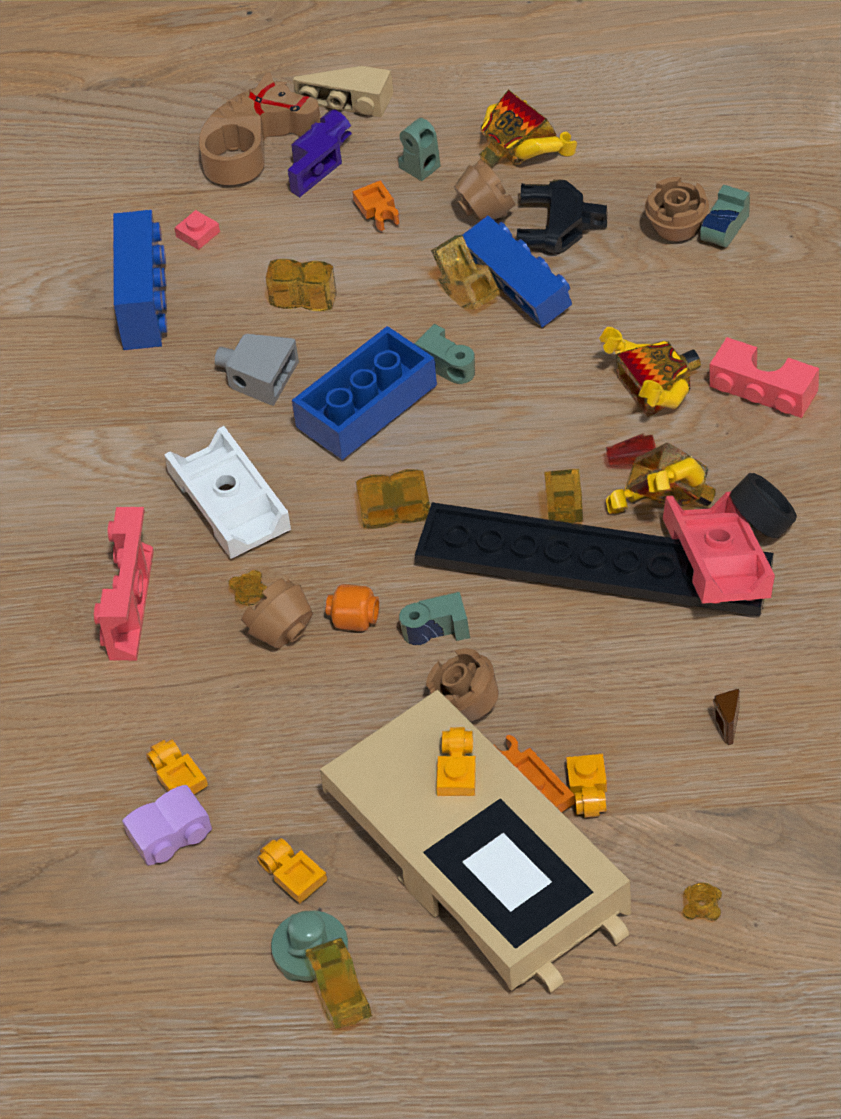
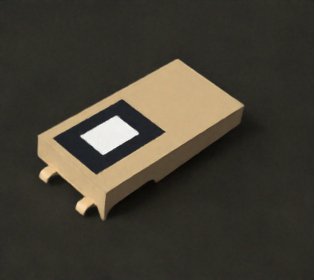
[320,690,631,993]

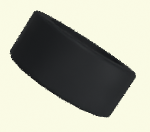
[730,473,797,539]

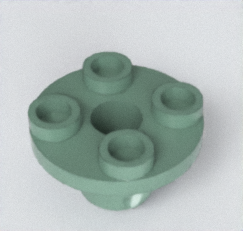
[271,911,348,981]

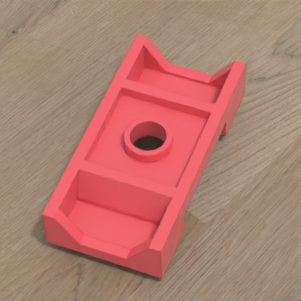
[663,492,775,604]
[94,507,154,661]

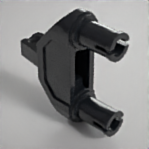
[516,179,608,253]

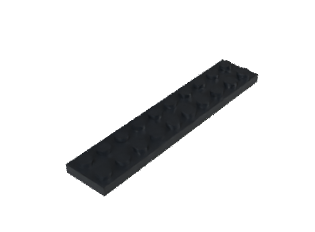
[415,502,774,616]

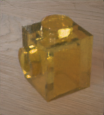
[544,469,583,523]

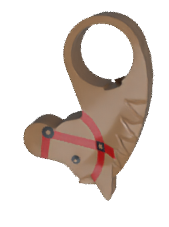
[199,72,321,185]

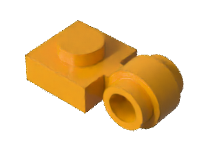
[436,727,476,796]
[146,739,208,794]
[566,754,607,818]
[257,838,328,904]

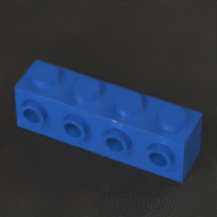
[458,216,572,327]

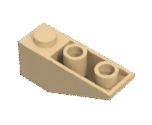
[293,66,393,118]

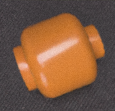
[326,584,380,632]

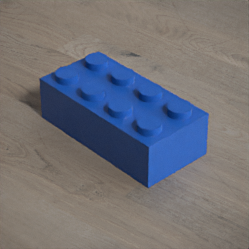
[113,210,168,350]
[292,326,437,460]

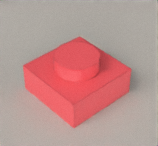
[174,210,220,250]

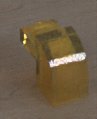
[431,235,500,310]
[305,938,372,1030]

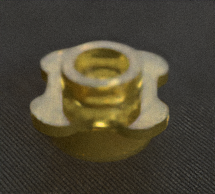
[229,570,267,606]
[683,883,722,921]

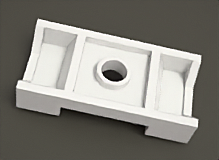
[164,426,291,559]

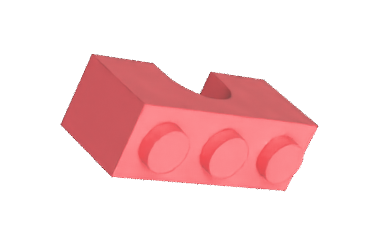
[710,337,819,418]

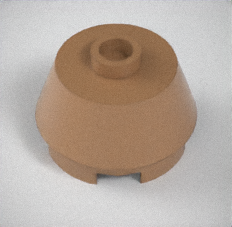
[454,159,515,222]
[645,177,709,241]
[241,578,313,648]
[426,648,499,722]

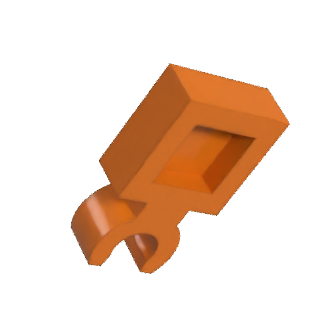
[352,180,399,231]

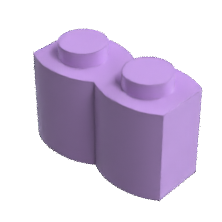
[122,785,212,866]

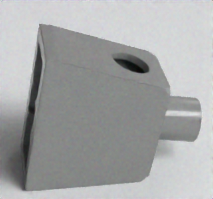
[215,334,299,406]

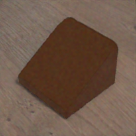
[713,689,740,745]

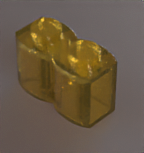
[265,259,337,311]
[356,469,430,529]

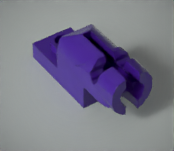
[288,110,352,197]

